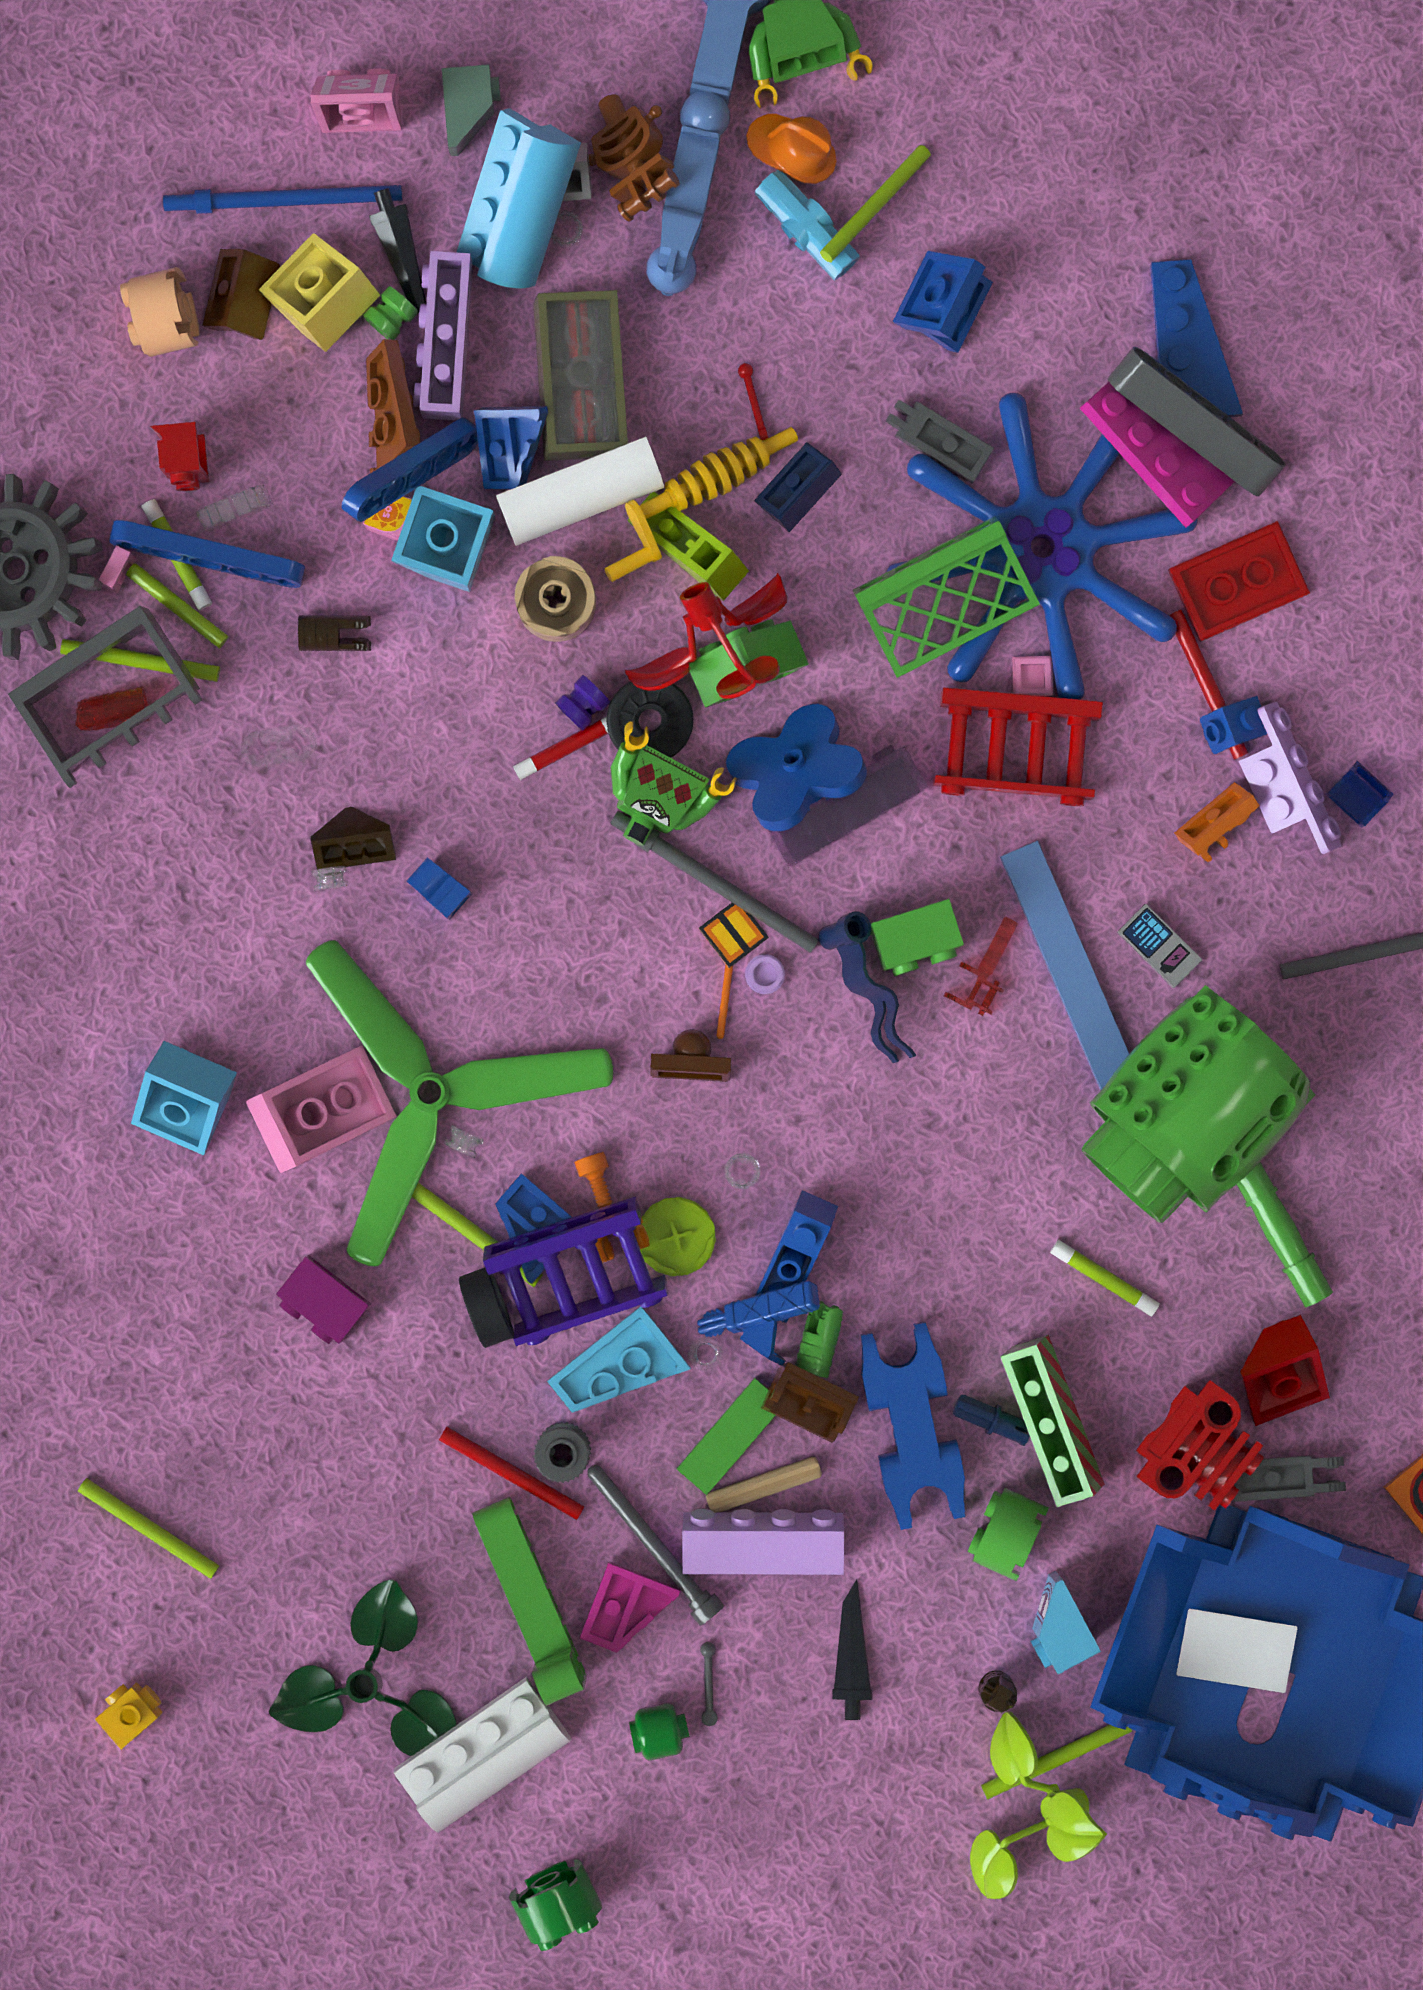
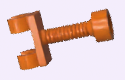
[574,1152,649,1263]

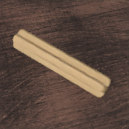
[706,1457,822,1513]

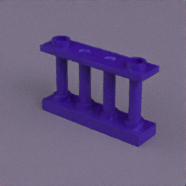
[483,1196,668,1346]

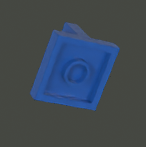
[893,251,993,353]

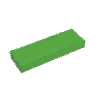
[676,1377,776,1495]

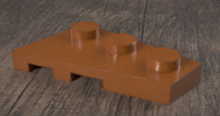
[366,339,420,473]

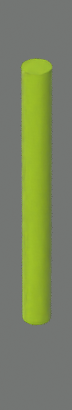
[820,145,931,263]
[60,639,220,682]
[412,1182,543,1288]
[78,1478,220,1579]
[981,1724,1132,1800]

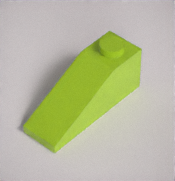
[627,492,749,601]

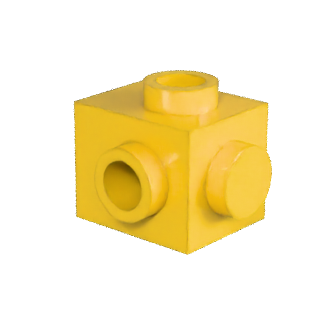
[95,1682,163,1749]

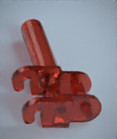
[943,917,1018,1016]

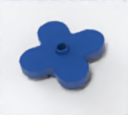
[726,704,867,831]

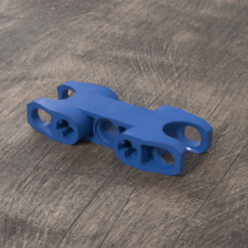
[861,1322,965,1530]

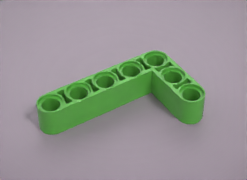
[472,1497,587,1706]

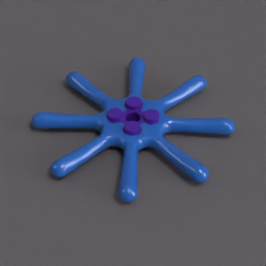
[886,393,1198,700]

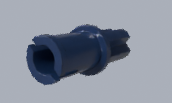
[953,1394,1030,1446]

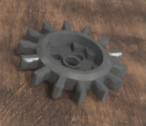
[0,474,103,660]

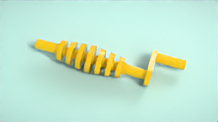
[604,427,798,582]

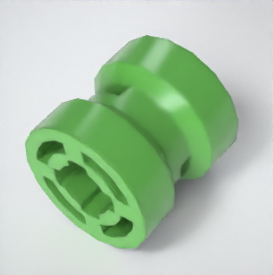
[363,286,418,340]

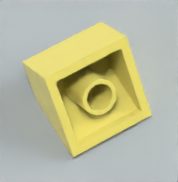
[259,233,380,352]

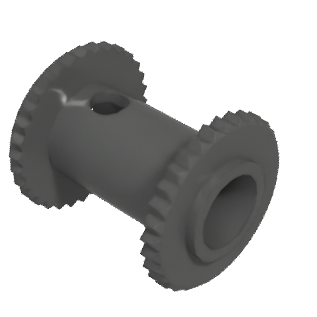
[533,1422,591,1483]

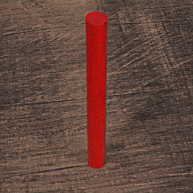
[1169,609,1248,760]
[439,1426,585,1520]

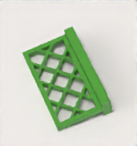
[852,516,1040,678]

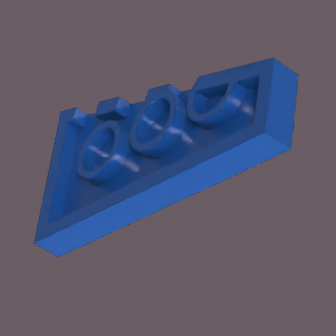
[1150,259,1243,417]

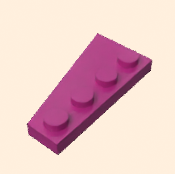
[1080,382,1235,528]

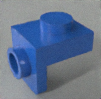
[1200,696,1267,754]

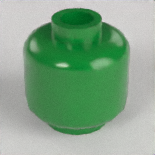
[629,1703,690,1760]

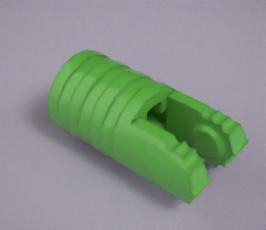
[795,1301,843,1378]

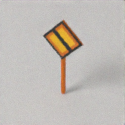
[698,903,769,1039]

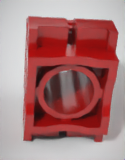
[1136,1380,1264,1511]

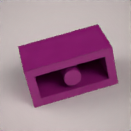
[275,1255,371,1344]

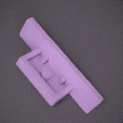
[1239,702,1342,854]

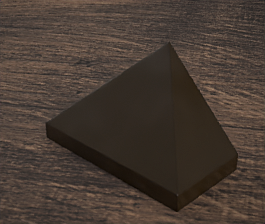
[311,807,396,871]

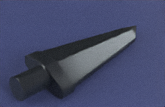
[369,188,426,313]
[832,1579,872,1720]

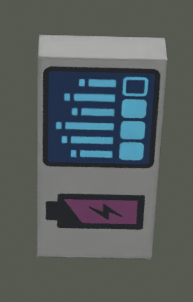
[1117,904,1202,988]

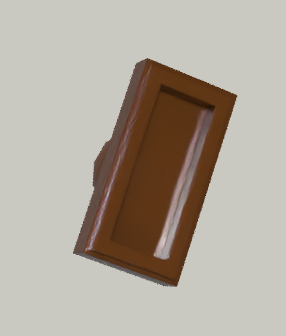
[650,1029,731,1082]

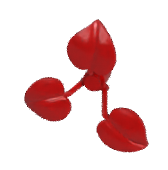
[625,573,788,699]

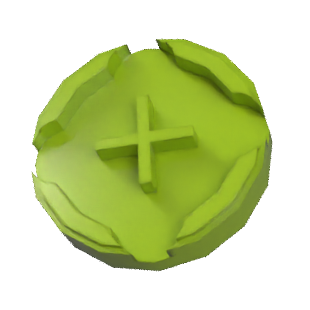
[640,1197,716,1277]

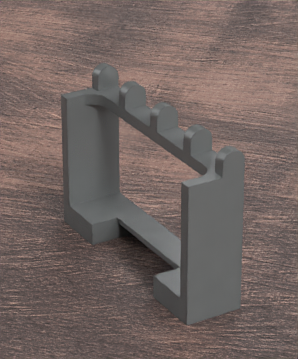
[8,606,202,788]

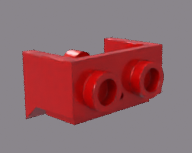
[150,422,209,491]

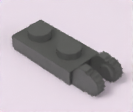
[1233,1456,1346,1502]

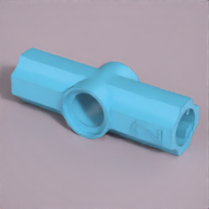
[755,170,860,281]

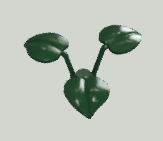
[269,1579,457,1756]

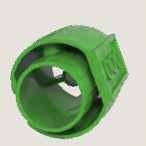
[1081,985,1315,1223]

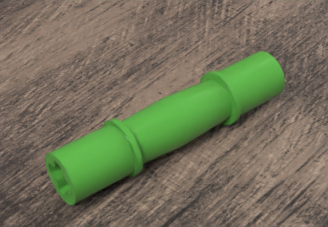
[1236,1162,1333,1307]

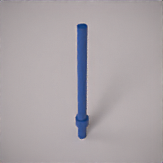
[163,185,403,214]

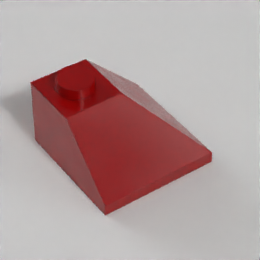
[1240,1315,1330,1426]

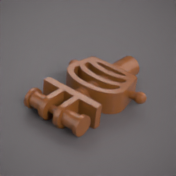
[588,94,680,222]

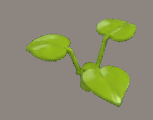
[970,1711,1107,1899]

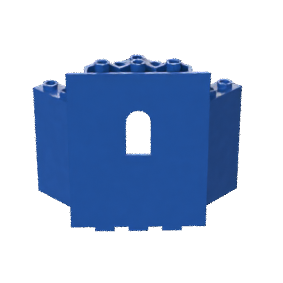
[1090,1504,1423,1842]

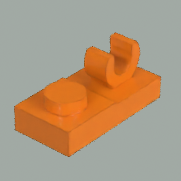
[1174,782,1260,862]

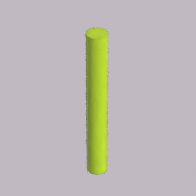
[126,563,229,649]

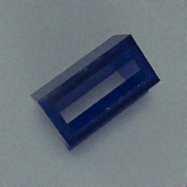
[1325,761,1394,828]

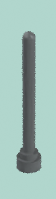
[587,1465,725,1626]

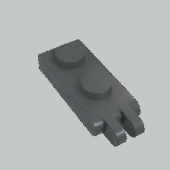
[886,400,994,484]

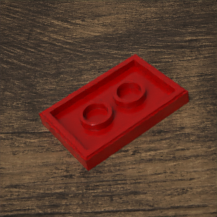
[1168,521,1310,642]

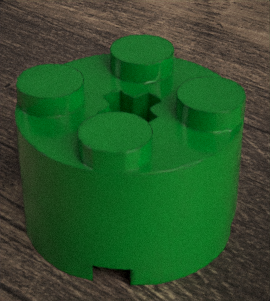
[509,1859,602,1951]

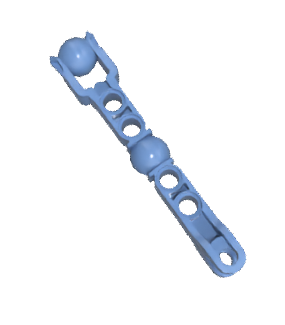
[646,0,771,296]

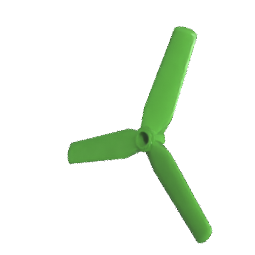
[306,940,614,1267]

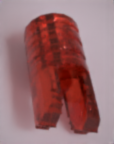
[75,686,150,731]

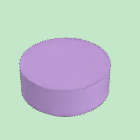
[745,954,785,994]

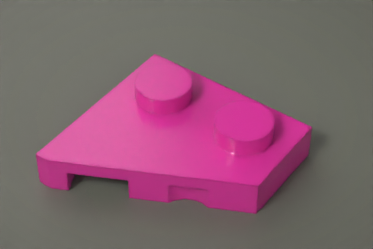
[580,1562,680,1653]

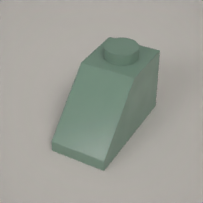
[442,65,501,156]

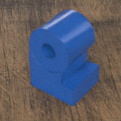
[406,857,473,920]

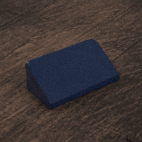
[754,442,842,532]

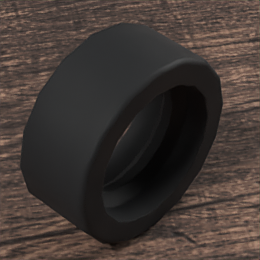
[459,1267,514,1348]

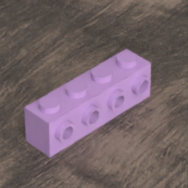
[414,251,473,421]
[682,1509,844,1575]

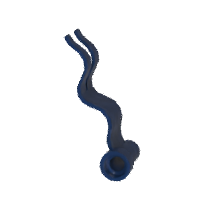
[819,911,916,1063]

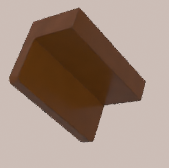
[202,249,280,340]

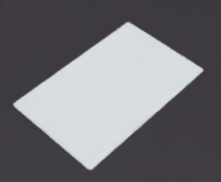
[1177,1609,1297,1693]

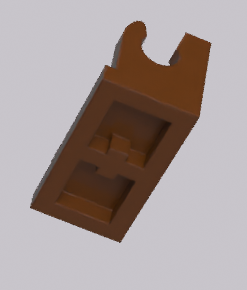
[761,1362,859,1443]

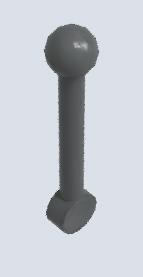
[700,1642,718,1726]

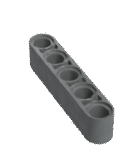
[1108,346,1286,496]

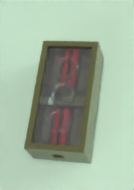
[533,290,628,461]

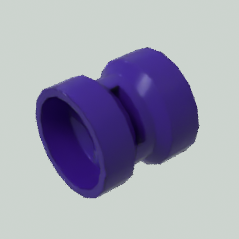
[555,675,611,731]

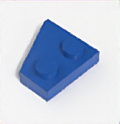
[474,406,548,489]
[495,1173,572,1284]

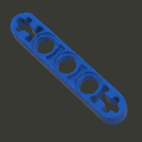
[342,417,478,522]
[109,520,305,588]

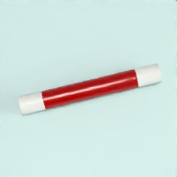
[513,717,608,780]

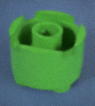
[967,1488,1049,1581]

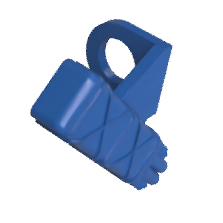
[697,1281,820,1366]

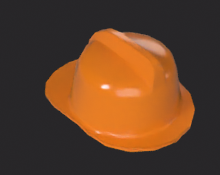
[746,114,837,184]

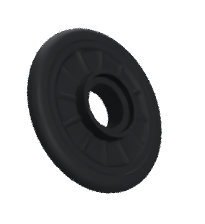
[606,681,694,758]

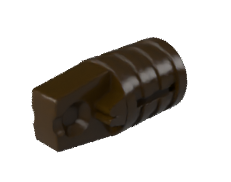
[978,1670,1017,1713]

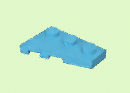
[547,1307,691,1413]

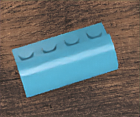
[456,108,581,288]

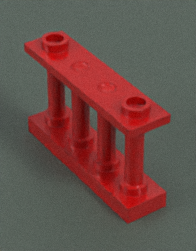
[933,687,1103,806]

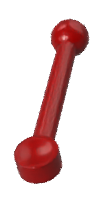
[738,363,768,441]

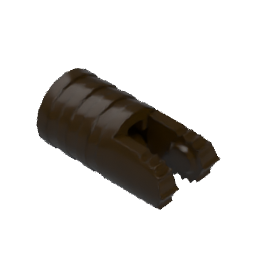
[298,615,371,651]

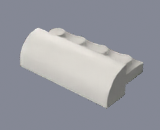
[496,437,664,546]
[394,1677,572,1833]

